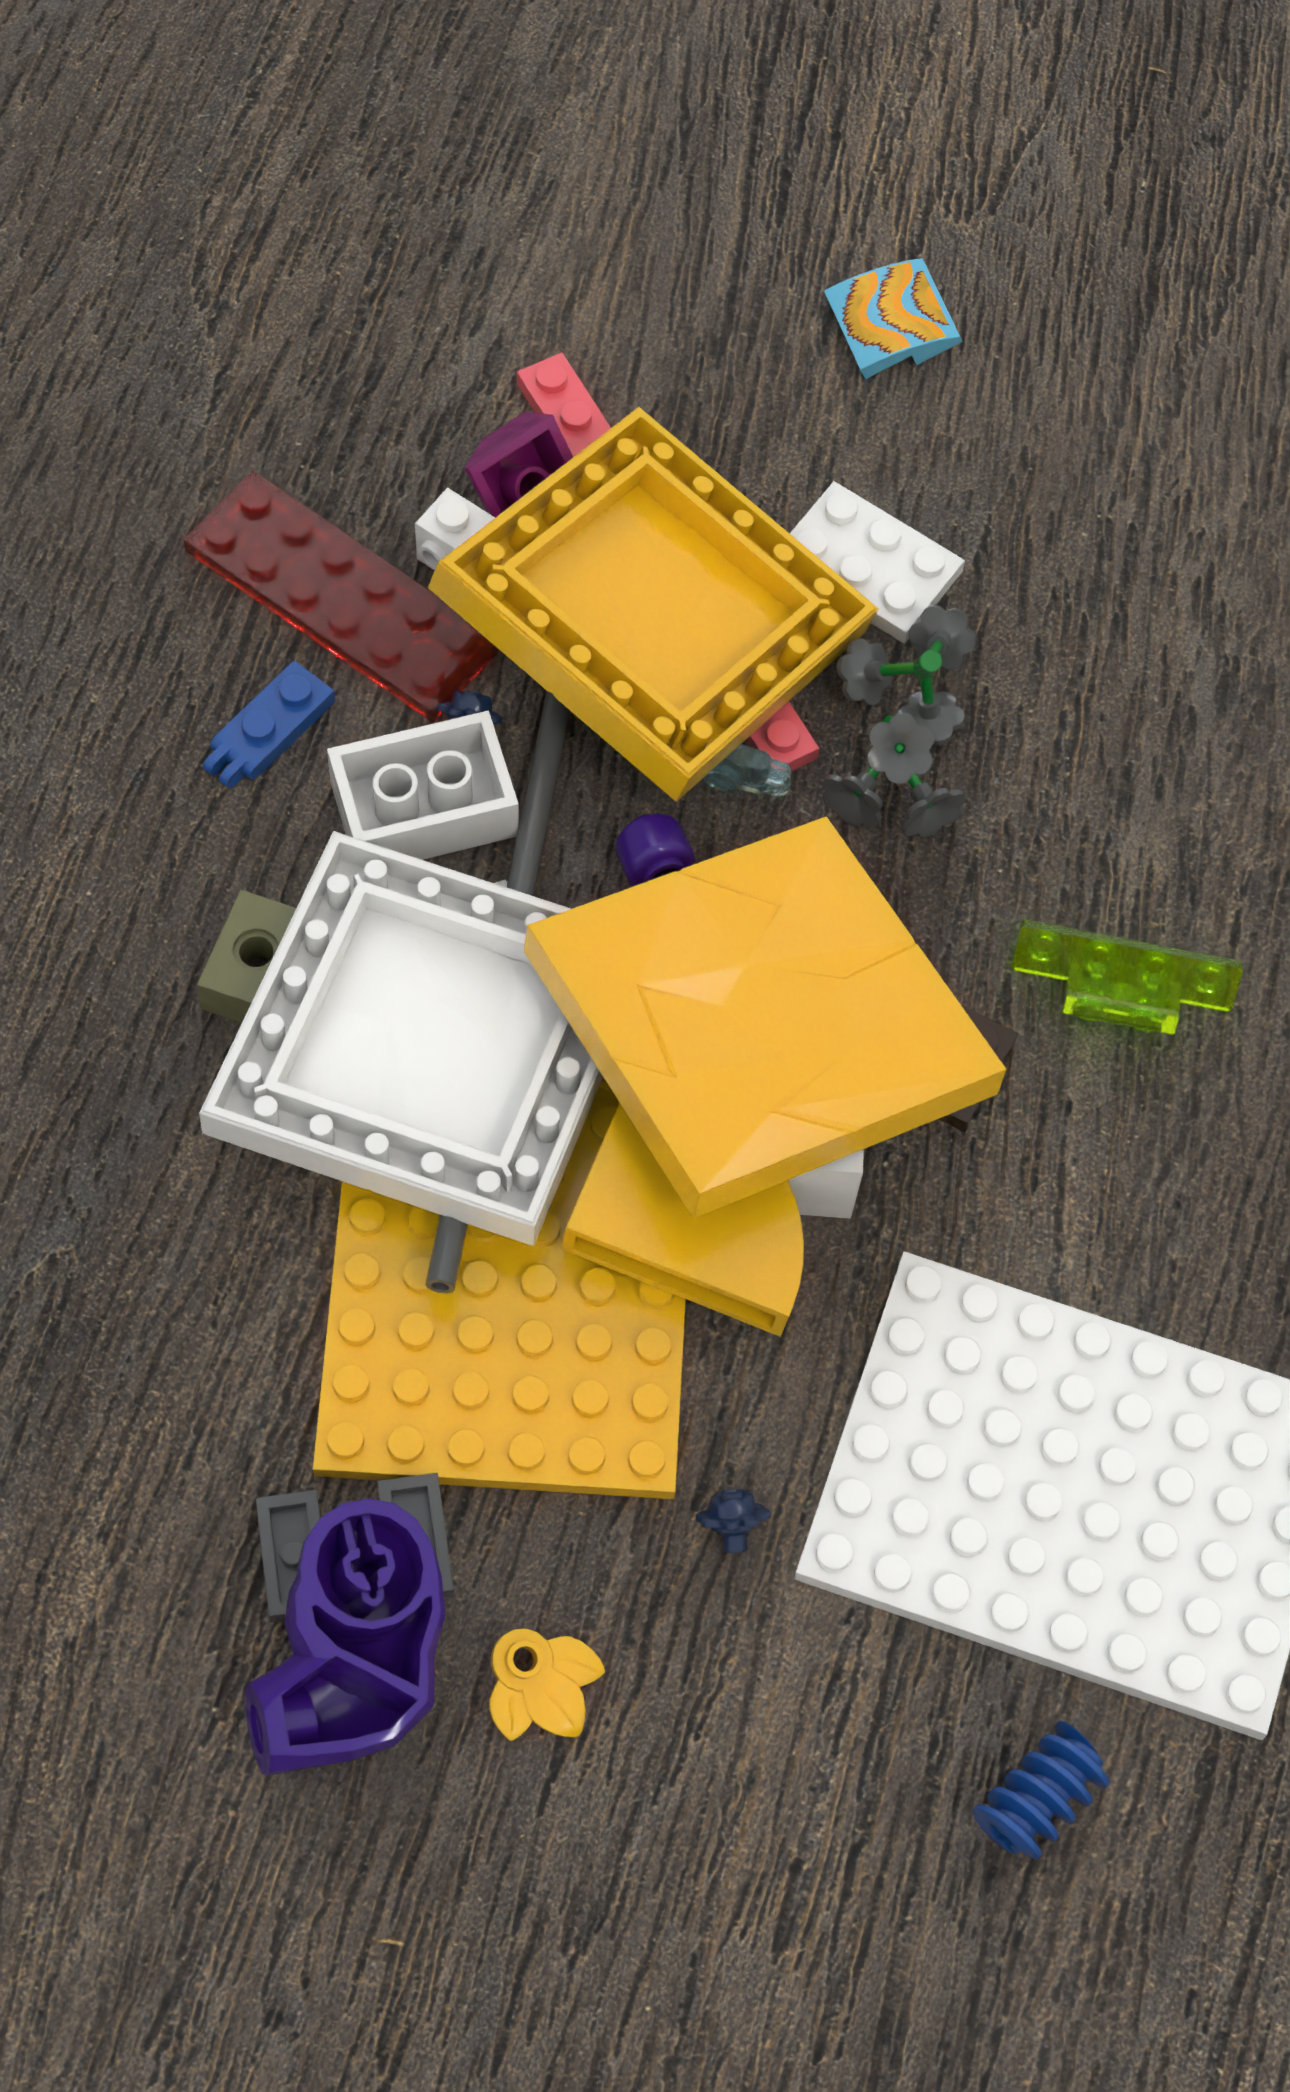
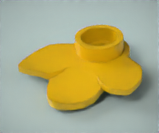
[489,1628,605,1741]

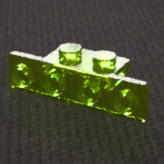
[1012,920,1243,1035]

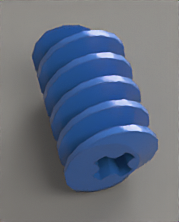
[972,1721,1110,1860]

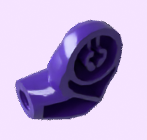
[245,1498,446,1776]

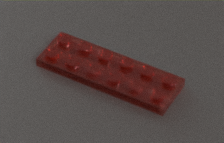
[184,470,500,722]

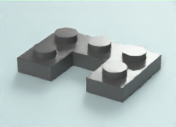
[256,1473,454,1623]

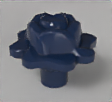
[436,690,503,725]
[695,1489,770,1553]

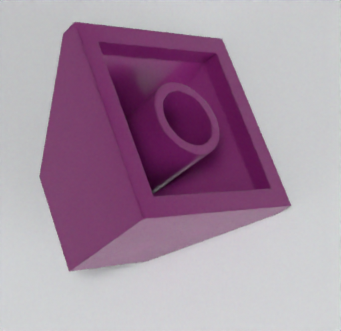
[464,412,573,518]

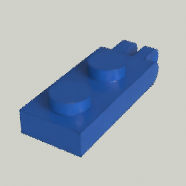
[203,660,335,788]

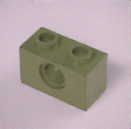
[197,890,296,1023]

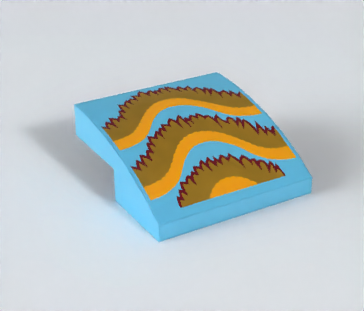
[824,258,963,379]

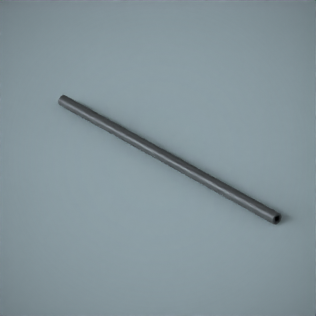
[425,691,570,1293]

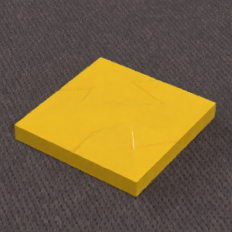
[428,407,879,802]
[524,816,1007,1219]

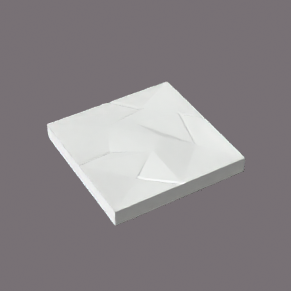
[199,831,603,1246]

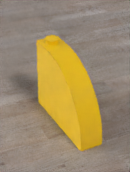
[561,1102,804,1337]

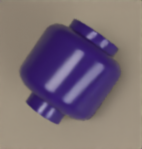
[615,813,695,887]

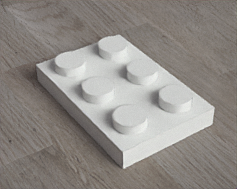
[790,481,965,644]

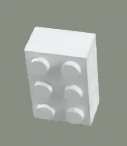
[327,710,519,860]

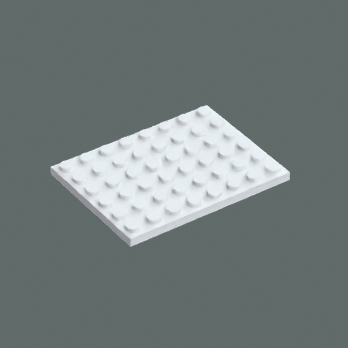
[794,1252,1290,1740]

